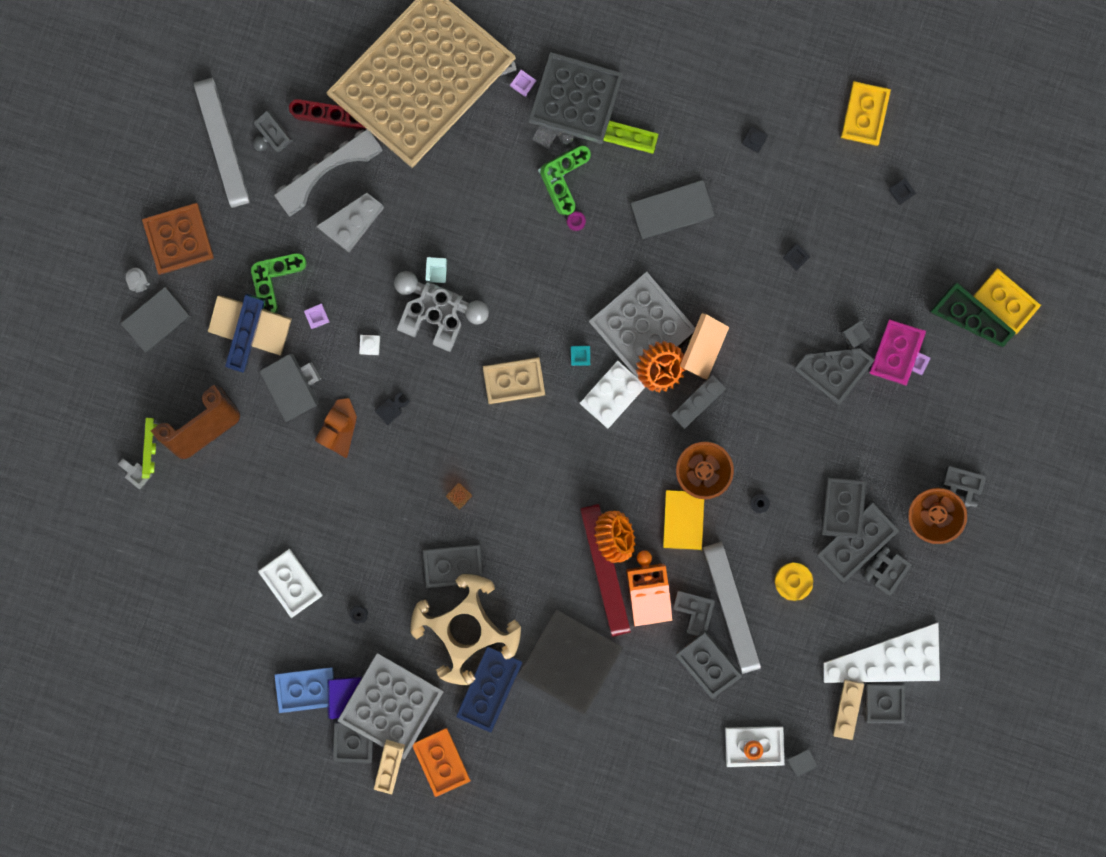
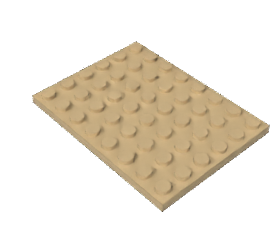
[327,0,515,168]

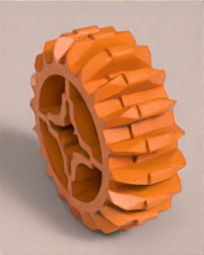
[635,341,686,393]
[594,511,636,563]

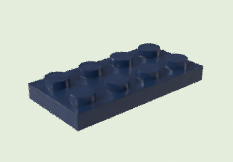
[456,646,523,733]

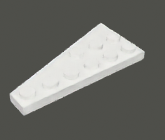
[823,622,940,683]

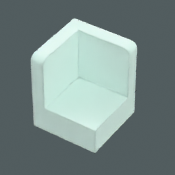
[426,257,447,283]

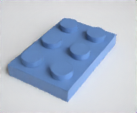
[275,667,334,713]

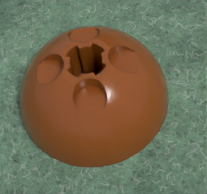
[676,442,734,499]
[909,487,967,544]

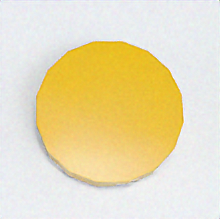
[775,562,813,601]

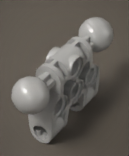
[394,271,489,352]

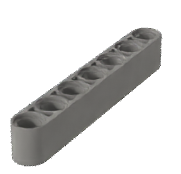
[194,77,250,208]
[703,542,761,674]

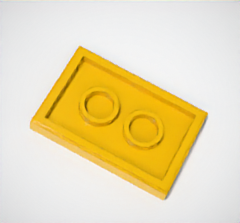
[841,81,891,146]
[973,268,1041,335]
[663,490,704,550]

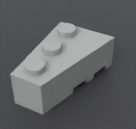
[316,193,384,252]

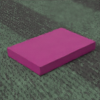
[870,319,926,386]

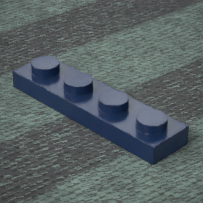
[225,294,265,373]

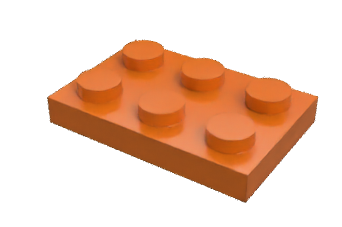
[413,728,471,797]

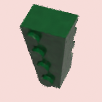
[929,283,1016,347]

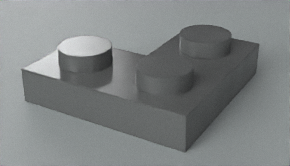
[673,590,715,636]

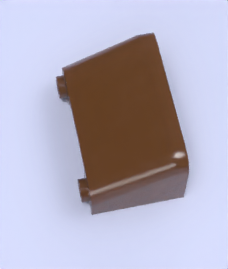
[150,385,240,459]

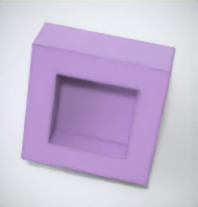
[510,70,537,97]
[304,304,330,329]
[912,353,931,376]

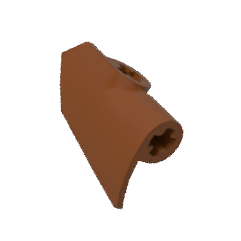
[315,398,357,458]

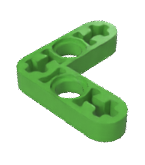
[540,146,591,215]
[251,254,307,313]

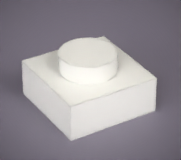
[359,335,380,355]

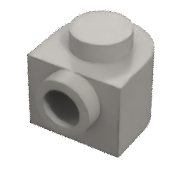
[126,268,151,293]

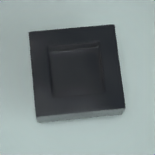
[742,127,768,153]
[889,178,916,205]
[783,244,811,271]

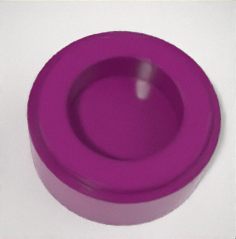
[567,211,586,231]

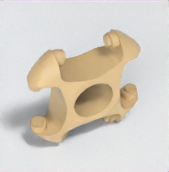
[410,574,521,685]

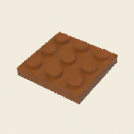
[142,203,214,275]

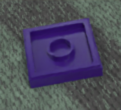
[328,677,362,719]

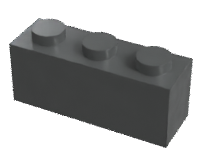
[670,375,726,429]

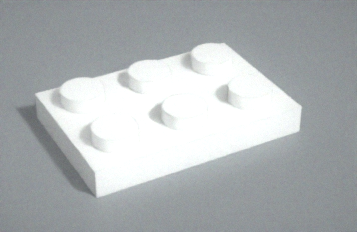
[579,361,645,429]

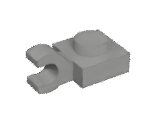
[118,459,152,490]

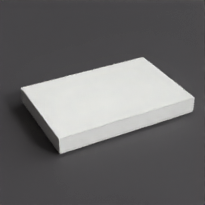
[258,549,323,618]
[725,726,785,767]

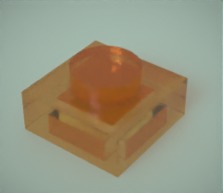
[446,483,473,510]

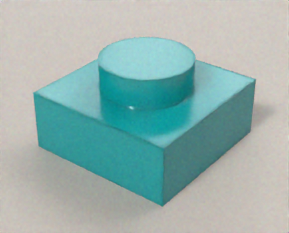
[571,346,591,366]

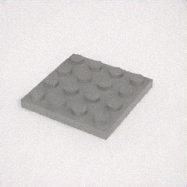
[589,272,695,379]
[337,653,444,759]

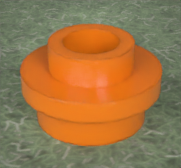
[744,740,763,760]

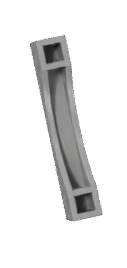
[274,130,383,216]

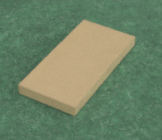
[208,295,292,355]

